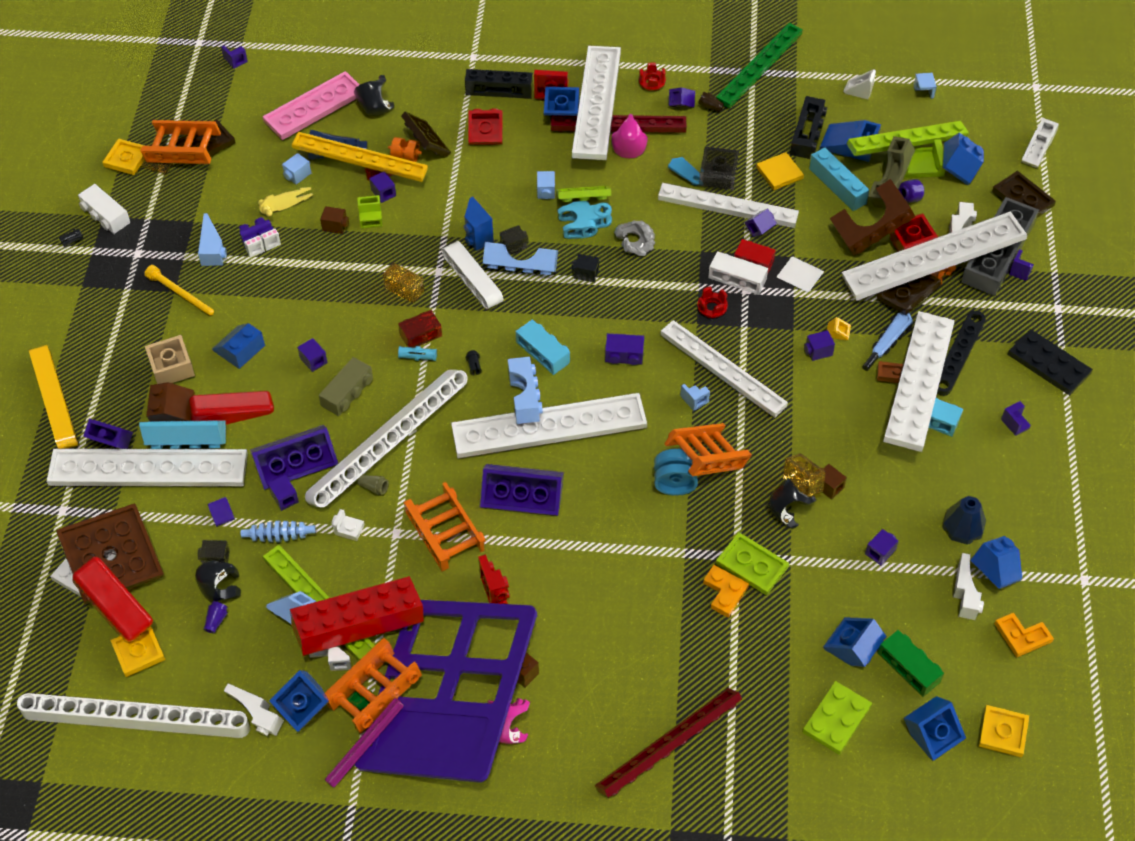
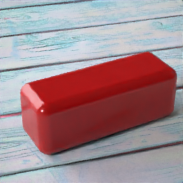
[189,391,274,425]
[72,557,153,643]

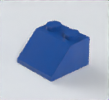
[544,87,580,116]
[943,132,984,185]
[464,197,494,251]
[212,323,265,369]
[971,536,1023,589]
[823,617,887,667]
[269,670,329,732]
[904,696,966,761]

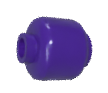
[899,179,925,203]

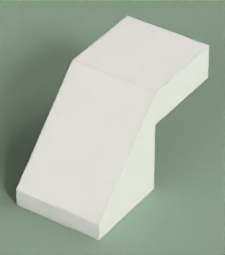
[309,646,352,671]

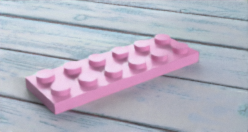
[263,71,360,140]

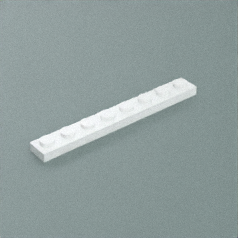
[658,183,799,228]
[661,320,788,418]

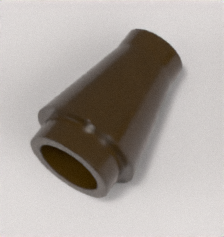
[698,92,724,113]

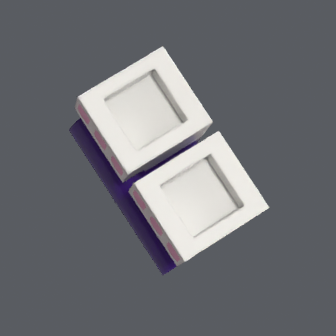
[239,217,281,258]

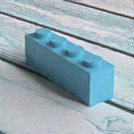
[809,148,869,211]

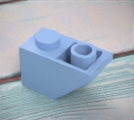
[266,591,316,625]

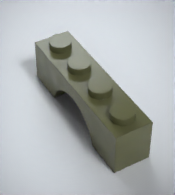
[868,137,915,209]

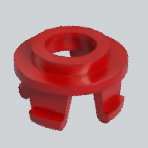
[639,62,666,90]
[697,286,728,318]

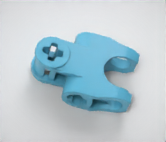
[558,201,612,239]

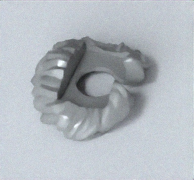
[614,220,655,256]

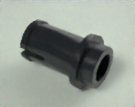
[59,228,83,248]
[465,350,482,375]

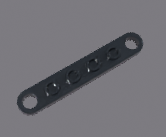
[937,311,986,396]

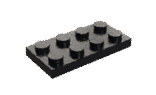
[1007,329,1093,396]

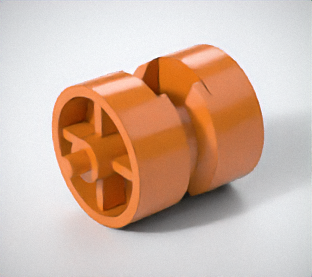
[388,137,422,162]

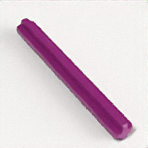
[325,698,404,787]

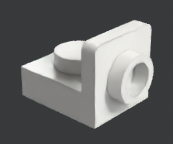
[332,509,364,541]

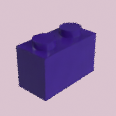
[605,333,644,365]
[83,418,133,449]

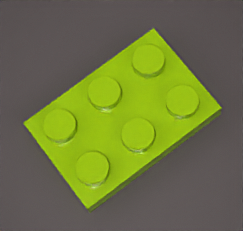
[556,185,611,202]
[716,532,789,596]
[802,681,872,755]

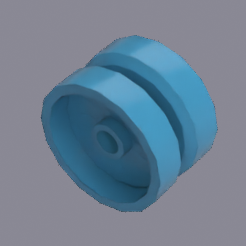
[654,449,698,495]

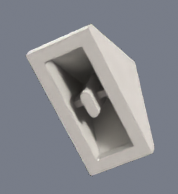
[844,69,876,100]

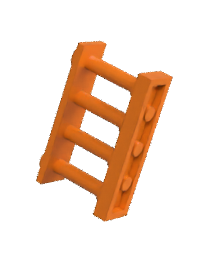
[140,120,221,164]
[664,423,752,476]
[404,482,486,572]
[325,638,422,734]

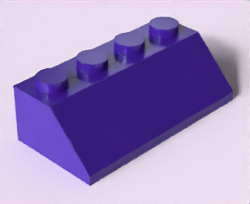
[250,425,338,490]
[480,464,564,516]

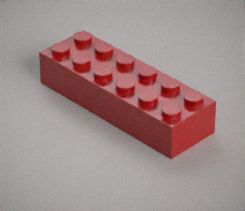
[290,576,424,656]

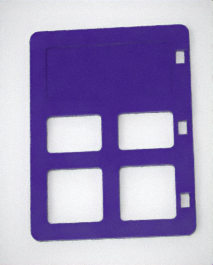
[355,600,537,782]

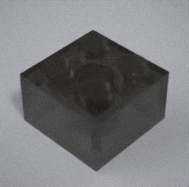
[699,146,739,190]

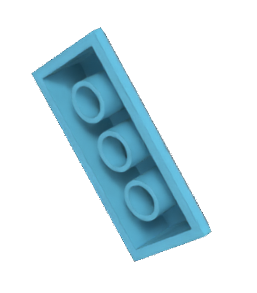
[139,421,226,449]

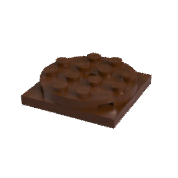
[56,503,164,605]

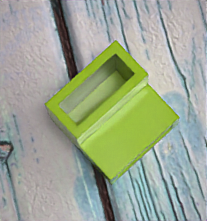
[357,195,383,228]

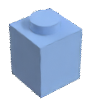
[282,153,311,184]
[537,171,555,199]

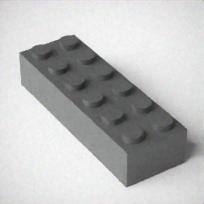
[962,197,1039,296]

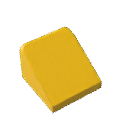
[827,317,851,341]

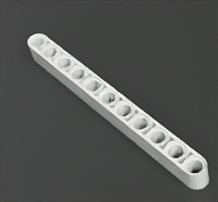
[305,369,467,507]
[17,693,250,738]

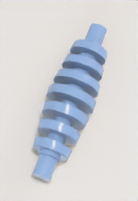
[241,520,316,543]

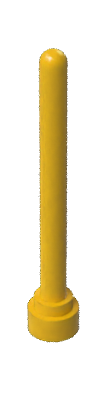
[145,265,214,316]

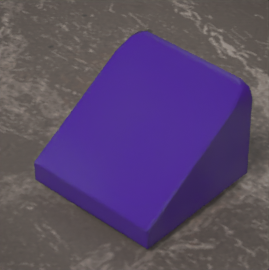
[208,497,235,527]

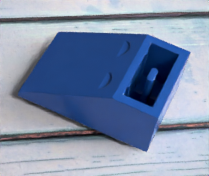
[820,120,881,162]

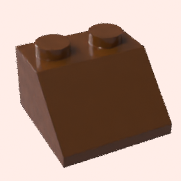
[146,382,195,421]

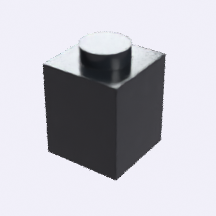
[571,254,599,283]

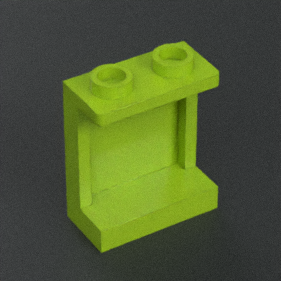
[903,139,946,179]

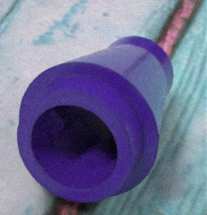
[203,601,228,634]

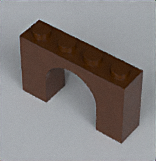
[830,179,916,256]

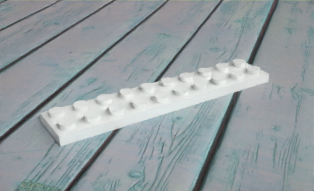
[572,46,621,160]
[842,211,1027,301]
[883,311,955,452]
[451,393,647,458]
[47,449,248,486]

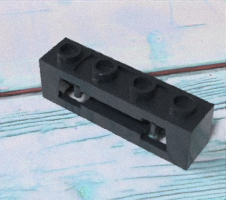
[465,69,533,99]
[790,96,828,159]

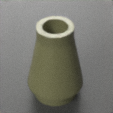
[358,474,389,495]

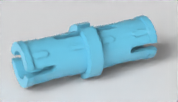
[398,346,437,361]

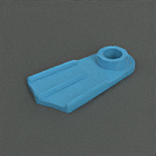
[668,157,704,185]

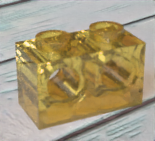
[383,262,424,303]
[783,453,826,496]

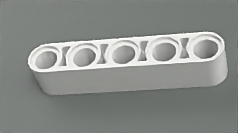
[442,241,504,309]

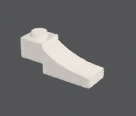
[1022,118,1059,168]
[949,202,977,233]
[953,553,984,620]
[224,684,284,736]

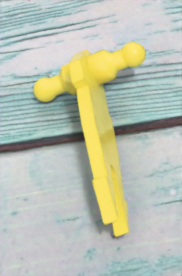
[258,187,313,217]

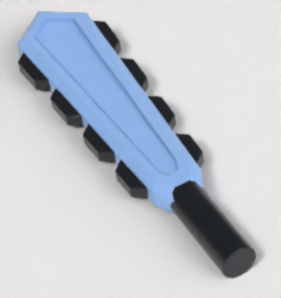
[862,313,913,371]

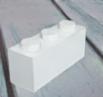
[78,184,131,234]
[708,251,768,295]

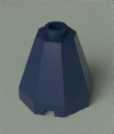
[942,496,986,545]

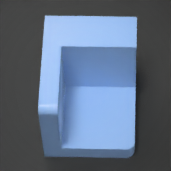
[913,73,937,98]
[680,384,710,411]

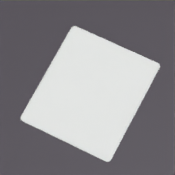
[777,257,824,292]

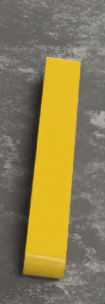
[29,345,79,449]

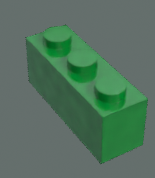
[878,630,944,697]

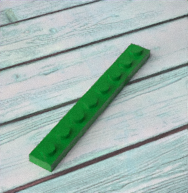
[716,23,803,109]

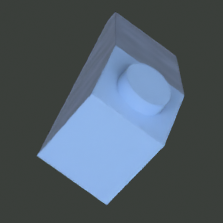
[198,213,227,266]

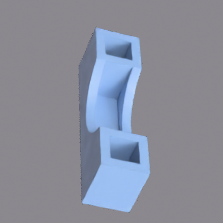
[483,242,558,275]
[508,357,543,424]

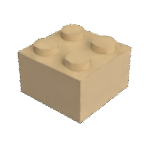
[145,335,195,384]

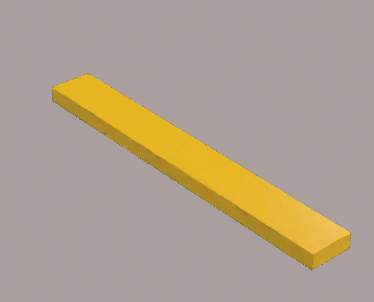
[292,132,428,182]

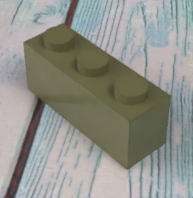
[319,357,373,416]

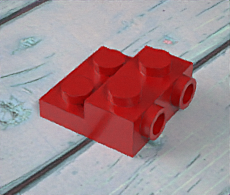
[534,70,569,99]
[468,108,503,145]
[478,554,510,604]

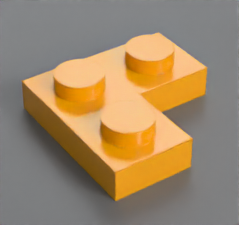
[703,565,749,618]
[994,612,1054,658]

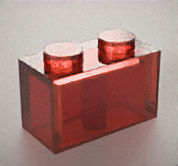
[398,310,442,348]

